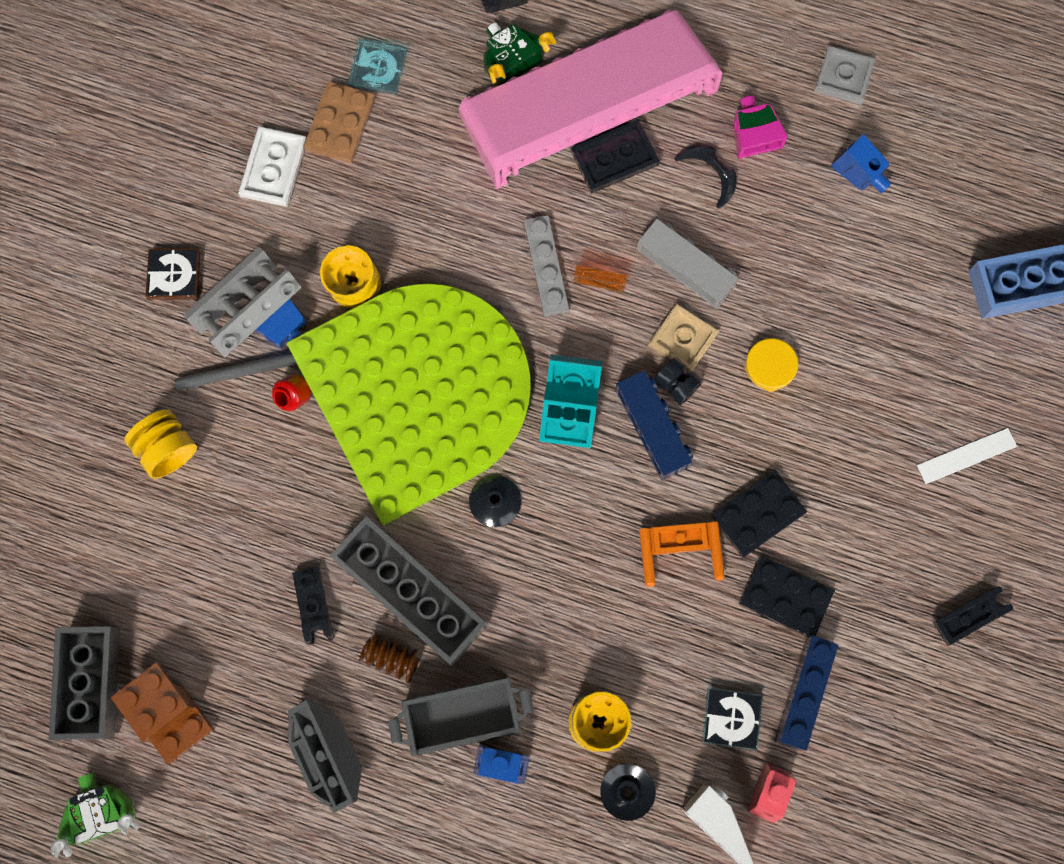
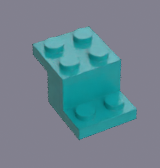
[539,354,603,448]

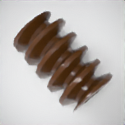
[358,632,420,684]

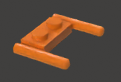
[639,522,725,587]

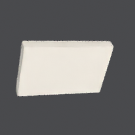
[238,126,307,207]

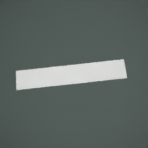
[917,428,1018,484]

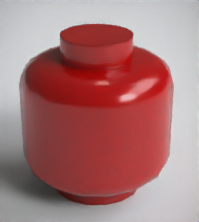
[272,374,311,412]

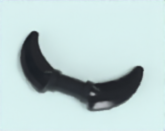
[675,145,737,209]

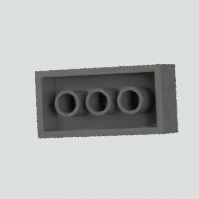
[48,626,120,740]

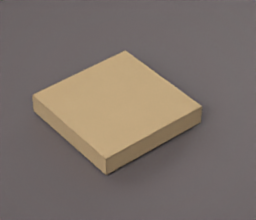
[648,304,719,372]

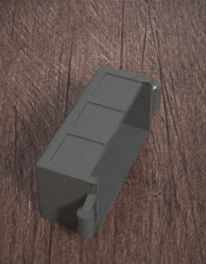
[388,676,534,756]

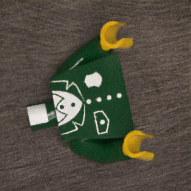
[483,22,557,84]

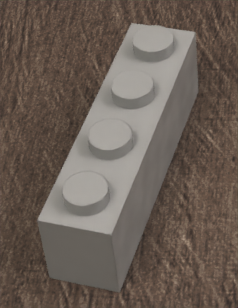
[637,219,739,309]

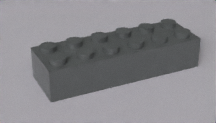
[330,516,488,666]

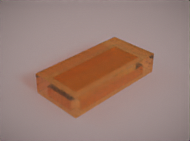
[574,265,627,293]

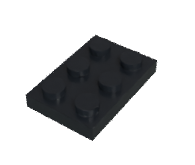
[571,119,660,194]
[711,470,807,559]
[738,556,835,637]

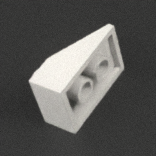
[681,785,753,864]

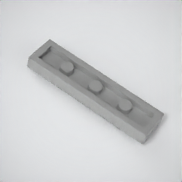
[524,215,569,317]

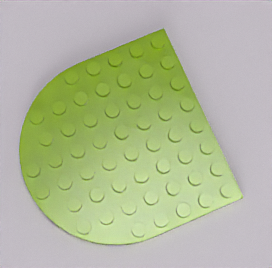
[287,284,531,526]

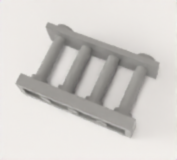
[183,247,301,357]

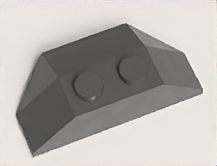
[288,699,362,813]

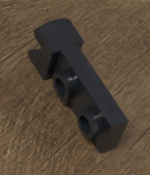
[292,566,334,646]
[933,586,1013,646]

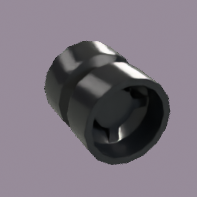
[654,356,703,406]

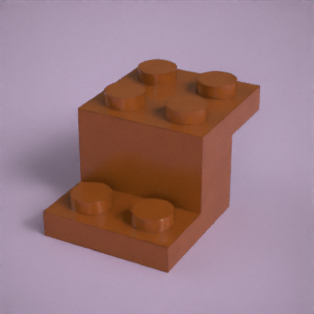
[111,663,214,765]

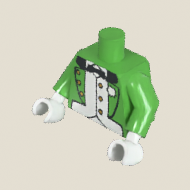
[50,773,140,859]

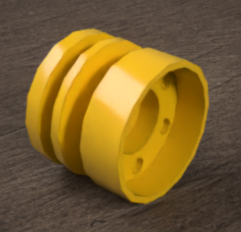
[320,245,382,309]
[124,409,197,479]
[568,692,631,752]

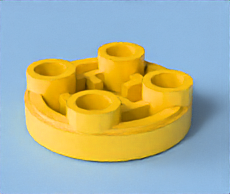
[745,338,798,392]

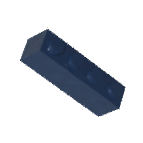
[615,370,693,481]
[774,635,839,751]

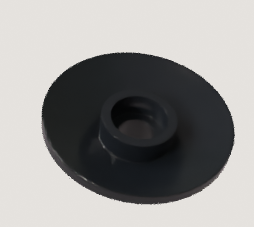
[469,475,521,527]
[600,764,656,821]

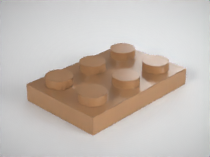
[304,81,375,164]

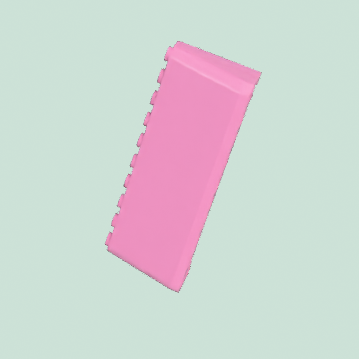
[459,10,722,189]

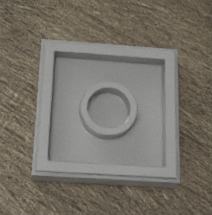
[814,45,876,105]

